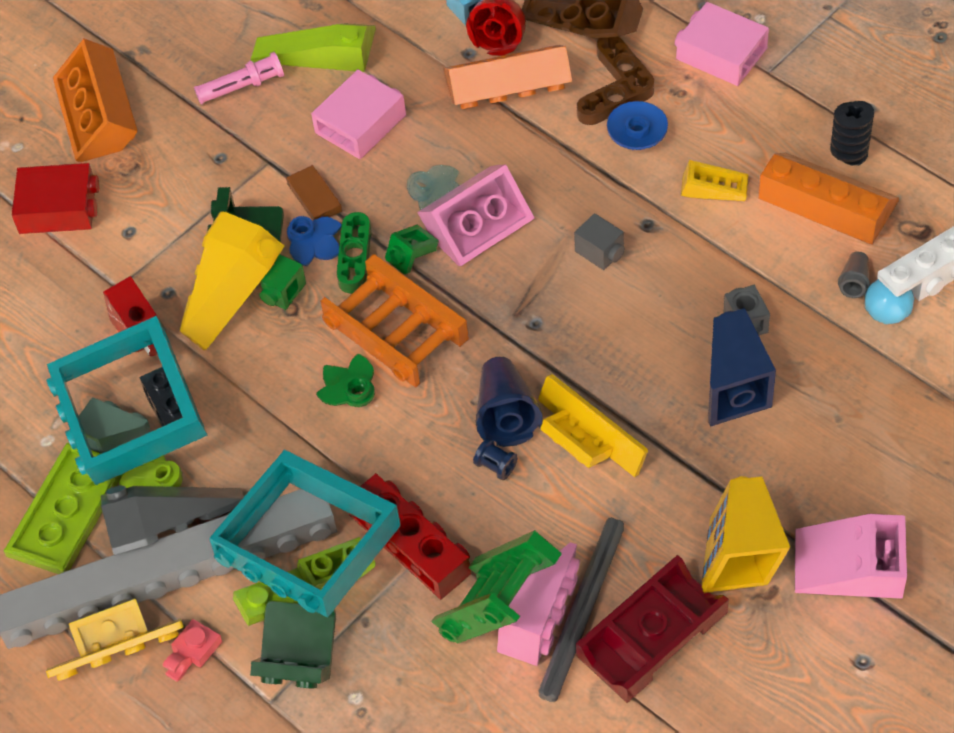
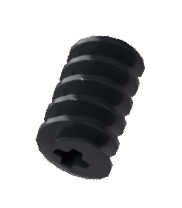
[830,101,874,166]

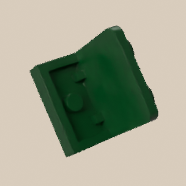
[207,187,284,242]
[250,601,336,689]

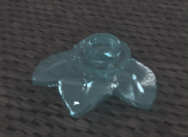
[406,165,460,210]

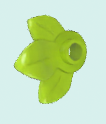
[119,455,183,488]

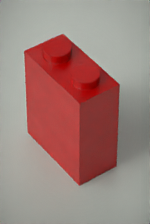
[12,163,100,234]

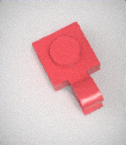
[163,619,222,682]

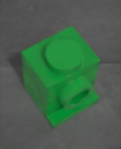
[259,254,306,310]

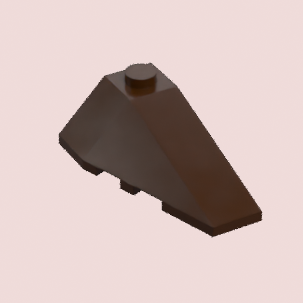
[522,0,643,38]

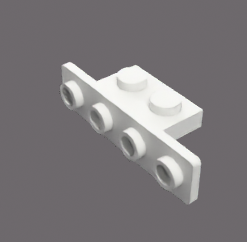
[877,226,954,301]

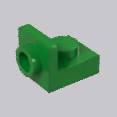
[385,224,439,274]

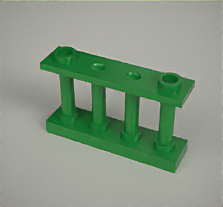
[431,530,562,644]

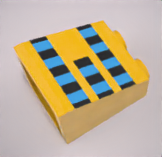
[702,476,790,593]

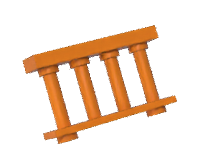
[320,254,469,388]

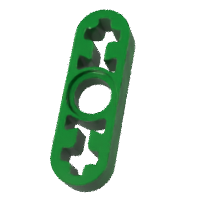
[337,212,371,294]

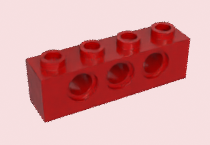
[349,473,471,600]

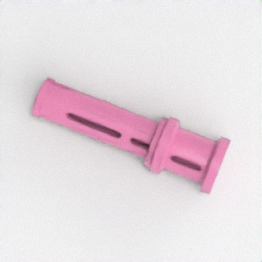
[194,52,284,104]

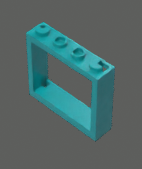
[46,316,208,485]
[209,449,401,618]

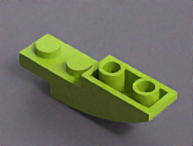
[233,537,376,626]

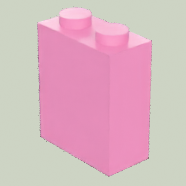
[675,2,769,86]
[311,70,406,159]

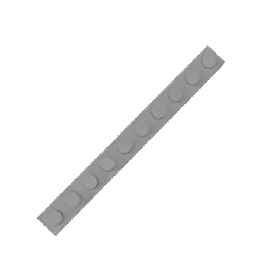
[0,489,337,649]

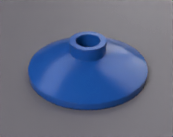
[607,101,668,150]

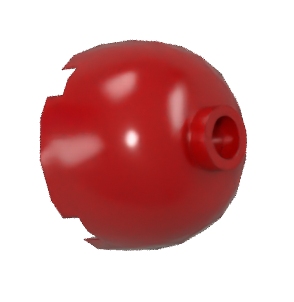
[466,0,527,56]

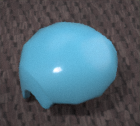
[864,279,914,325]

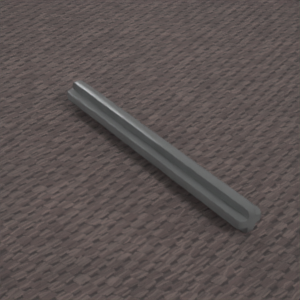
[538,517,624,702]

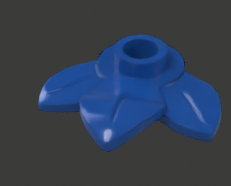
[287,216,342,266]

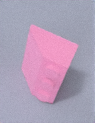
[417,164,535,266]

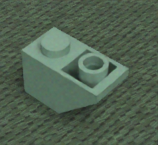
[79,397,151,453]

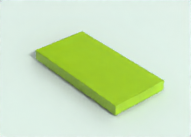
[4,442,124,574]

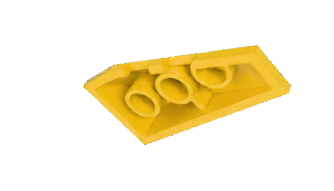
[180,211,284,350]

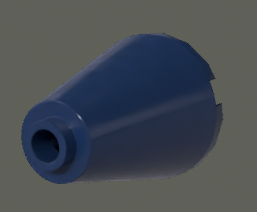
[475,357,542,447]

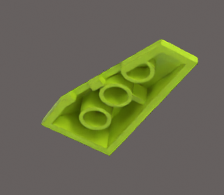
[251,23,376,72]

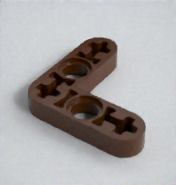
[577,37,654,125]

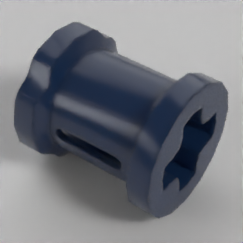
[473,438,518,481]

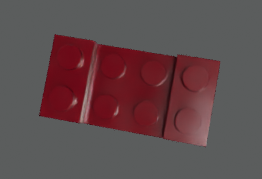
[576,555,729,703]

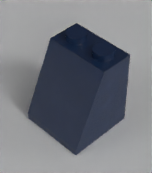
[708,308,776,427]

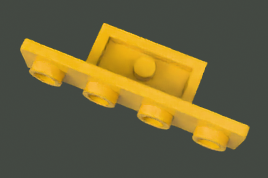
[538,374,648,477]
[46,598,184,681]

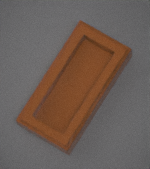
[286,165,342,220]

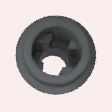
[838,252,870,298]

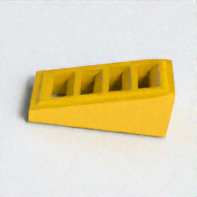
[681,160,749,201]

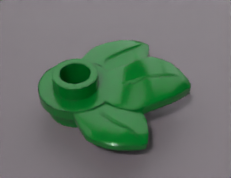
[316,354,375,407]

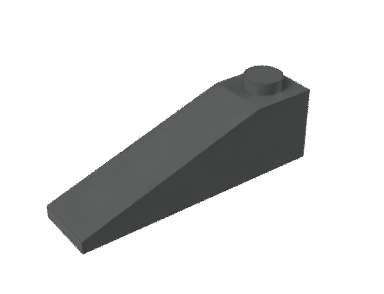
[101,485,244,555]

